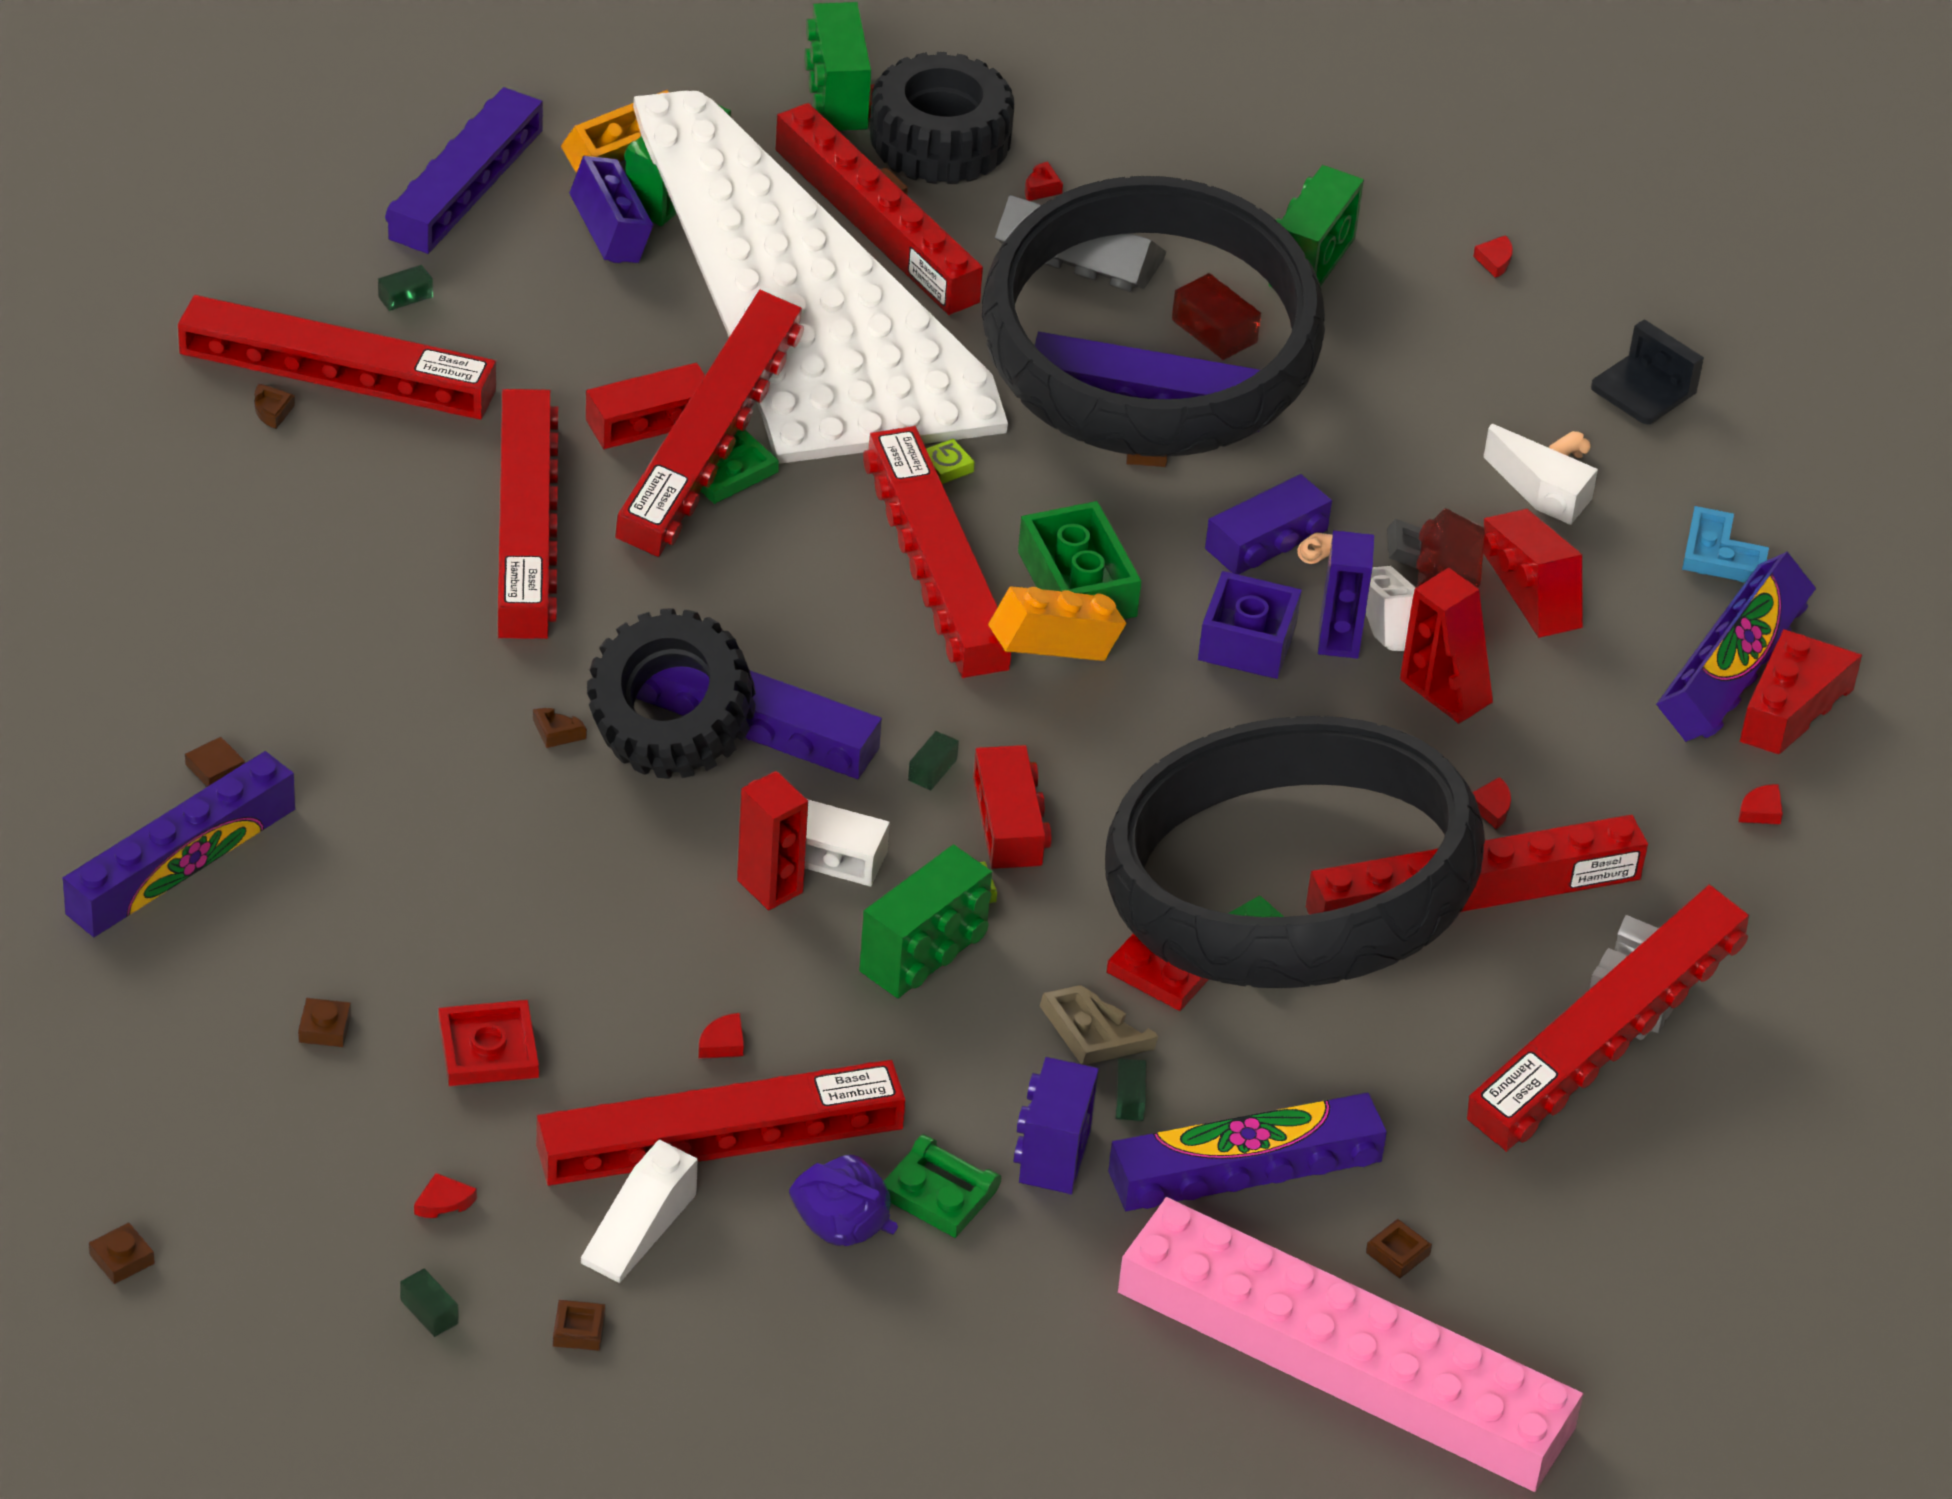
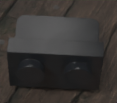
[1591,319,1704,424]

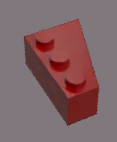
[1480,509,1583,638]
[1400,568,1493,724]
[1740,629,1862,755]

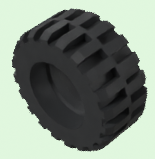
[870,52,1015,184]
[587,608,756,779]

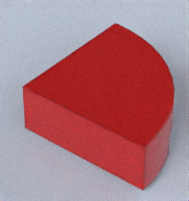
[1025,161,1063,201]
[1473,235,1513,278]
[1472,777,1511,829]
[1738,784,1783,824]
[698,1013,744,1058]
[414,1173,477,1218]

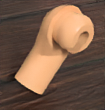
[1549,431,1591,458]
[1298,532,1332,564]

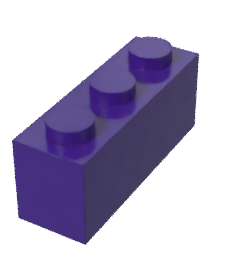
[569,156,653,263]
[1205,474,1332,575]
[1317,530,1374,659]

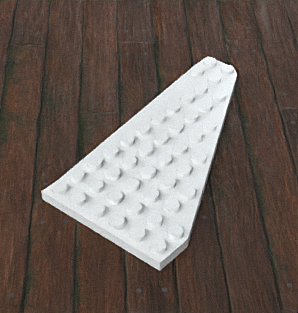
[633,91,1008,464]

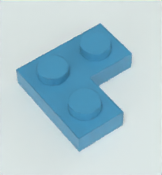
[1682,506,1769,582]

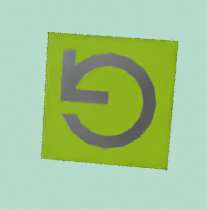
[926,438,975,484]

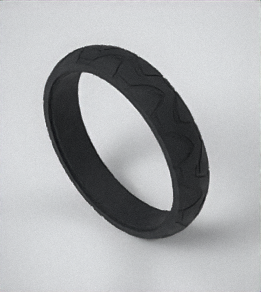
[982,176,1325,457]
[1105,716,1485,988]

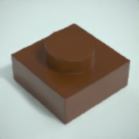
[298,998,351,1047]
[89,1222,155,1284]

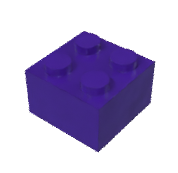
[1198,571,1302,679]
[1013,1057,1099,1194]

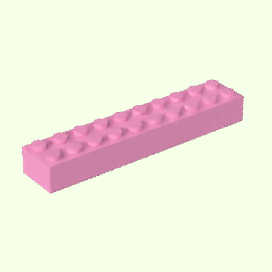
[1118,1197,1583,1492]

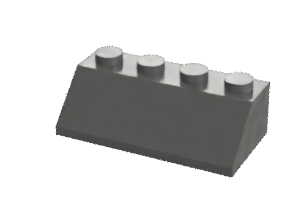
[995,195,1167,292]

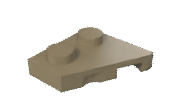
[1039,985,1158,1065]

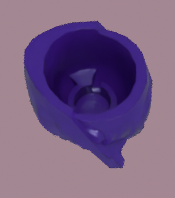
[789,1155,898,1246]

